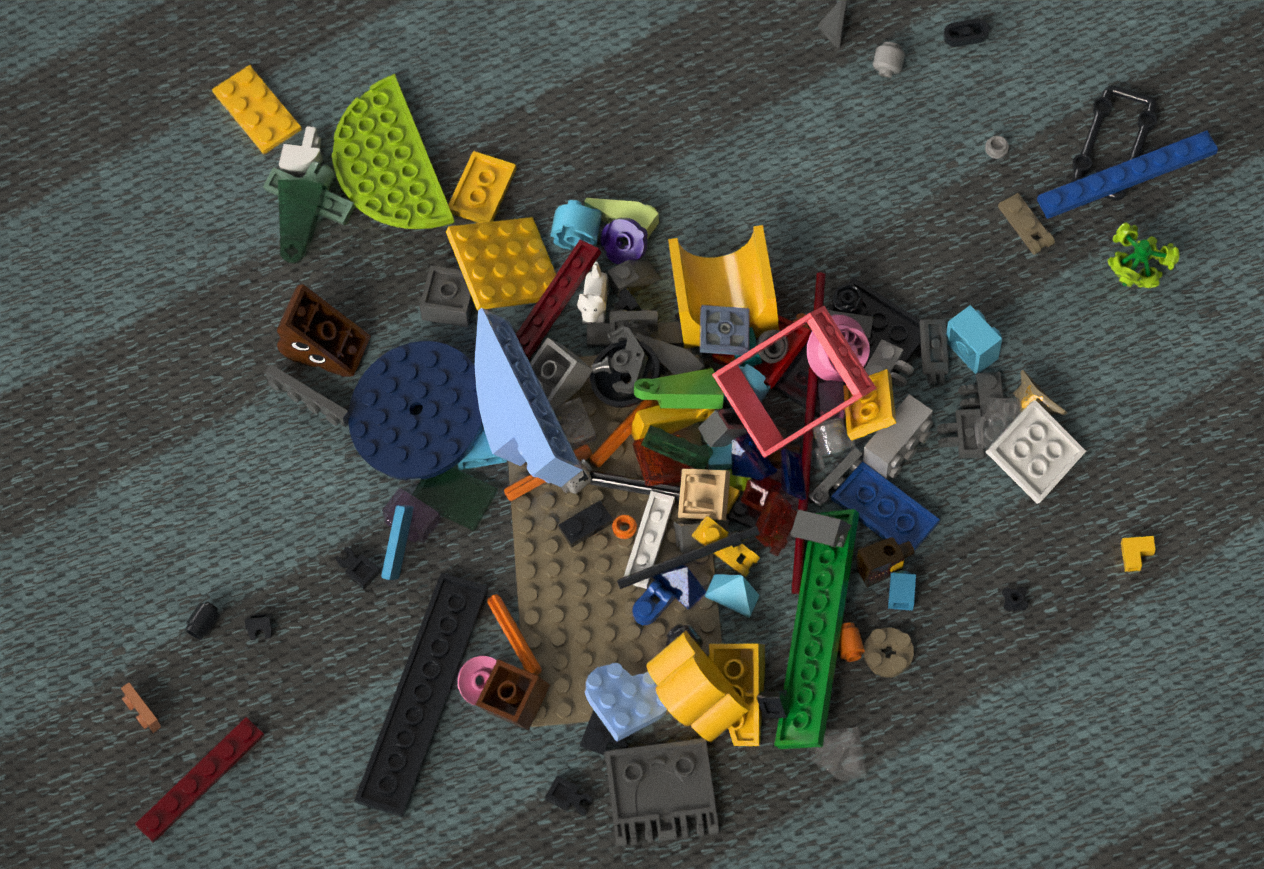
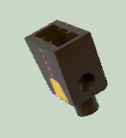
[856,537,915,588]

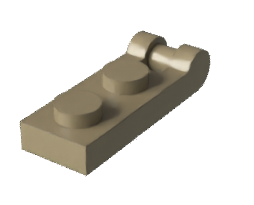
[998,193,1055,255]

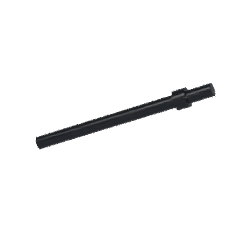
[617,526,760,589]

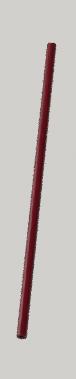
[791,272,826,595]

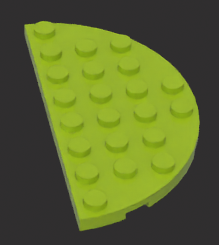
[332,74,455,229]

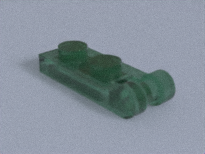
[641,425,713,469]

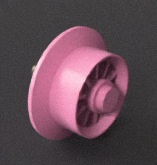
[807,315,870,382]

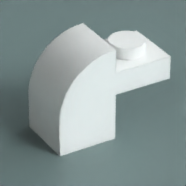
[279,126,323,176]

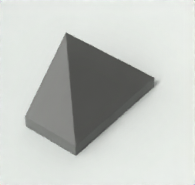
[818,0,847,48]

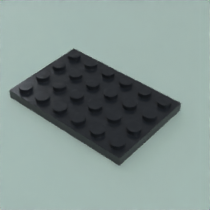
[773,278,921,437]

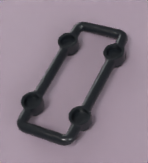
[1072,86,1157,201]

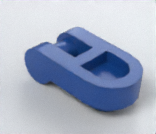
[632,580,676,625]

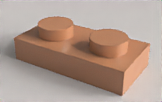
[121,683,161,733]

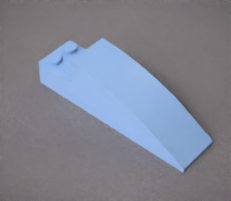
[475,308,582,487]

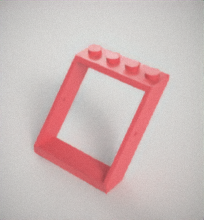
[712,306,877,458]

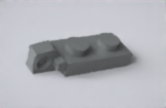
[809,448,862,506]

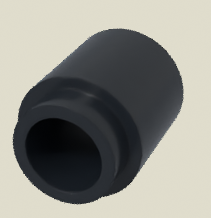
[185,602,220,640]

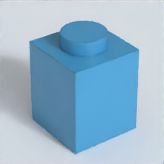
[888,571,916,611]

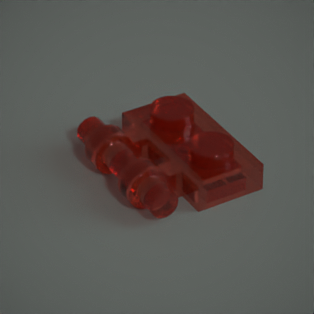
[755,492,797,556]

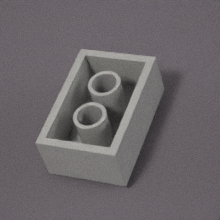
[863,394,933,480]

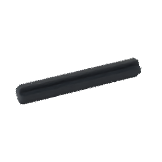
[589,470,681,500]

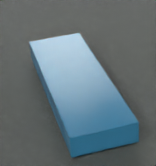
[381,505,414,580]

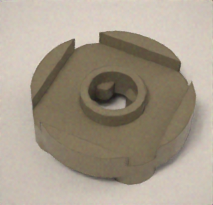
[863,628,914,677]

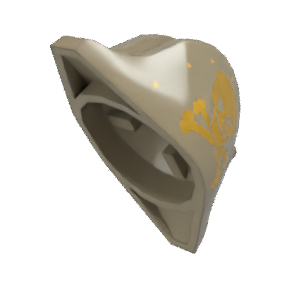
[1013,370,1068,415]

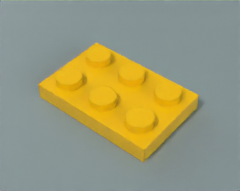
[448,151,517,223]
[843,369,896,441]

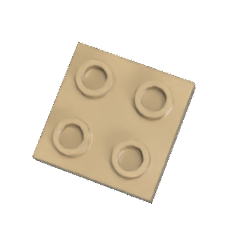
[678,469,730,521]

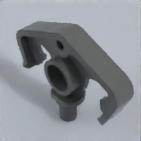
[592,326,648,394]

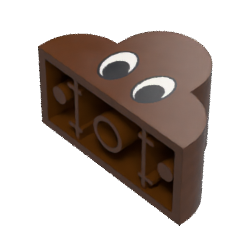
[277,284,371,377]

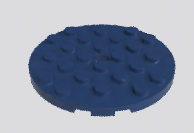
[348,341,484,481]

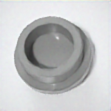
[985,136,1009,159]

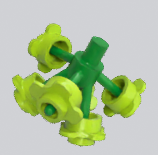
[1108,222,1179,288]

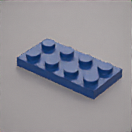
[831,461,940,558]

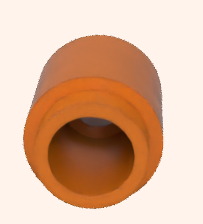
[838,623,865,662]

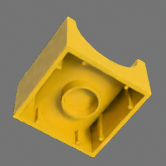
[668,225,779,349]

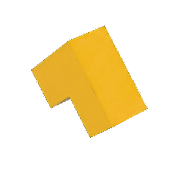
[1121,536,1156,572]

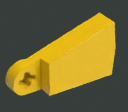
[632,405,719,448]

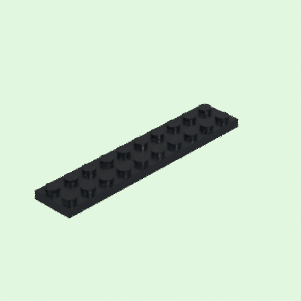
[354,573,488,818]

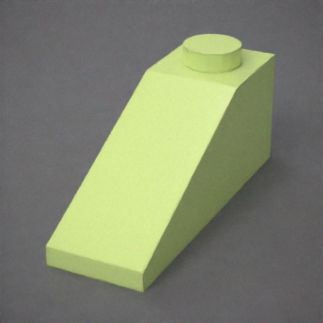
[584,198,659,239]

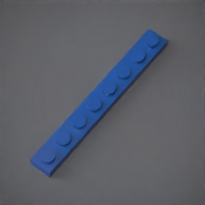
[1037,131,1218,219]

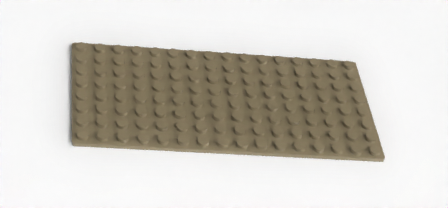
[508,348,722,727]

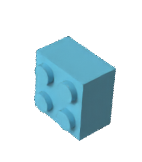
[946,305,1002,374]

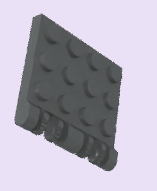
[605,738,719,847]

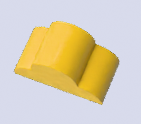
[646,631,751,742]

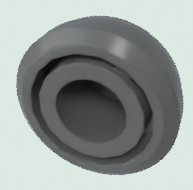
[756,329,789,363]

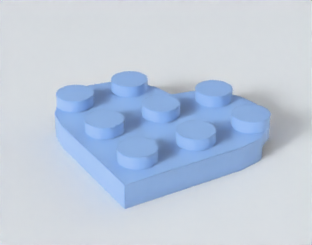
[585,663,667,742]

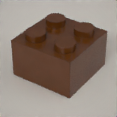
[475,659,550,731]

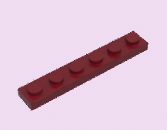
[516,239,602,360]
[135,717,264,843]

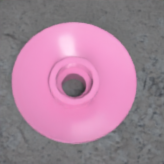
[458,656,496,706]

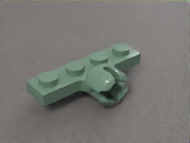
[263,161,355,226]

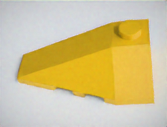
[709,644,765,746]

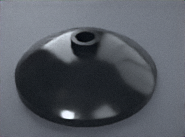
[590,340,661,408]

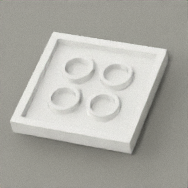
[985,400,1086,504]

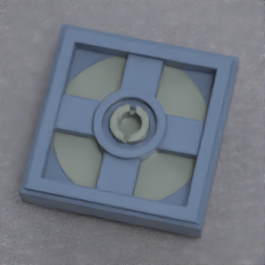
[700,305,749,355]

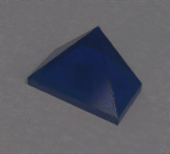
[732,433,777,480]
[781,448,807,500]
[653,565,706,610]

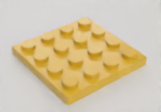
[446,217,556,310]

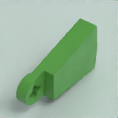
[634,368,724,409]

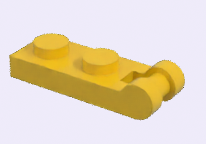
[691,516,760,578]

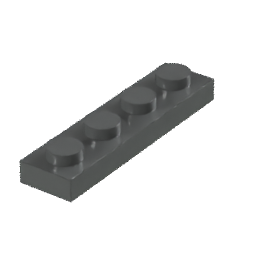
[265,364,350,427]

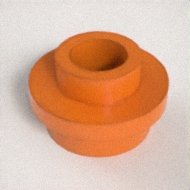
[612,515,637,539]

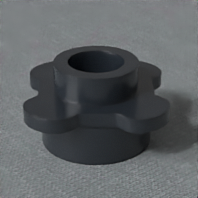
[1002,587,1028,612]

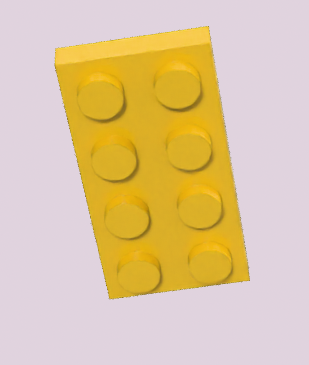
[212,65,302,154]

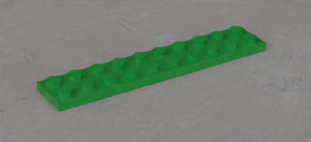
[774,509,859,749]

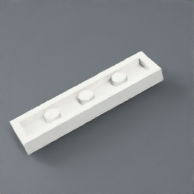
[624,491,675,589]

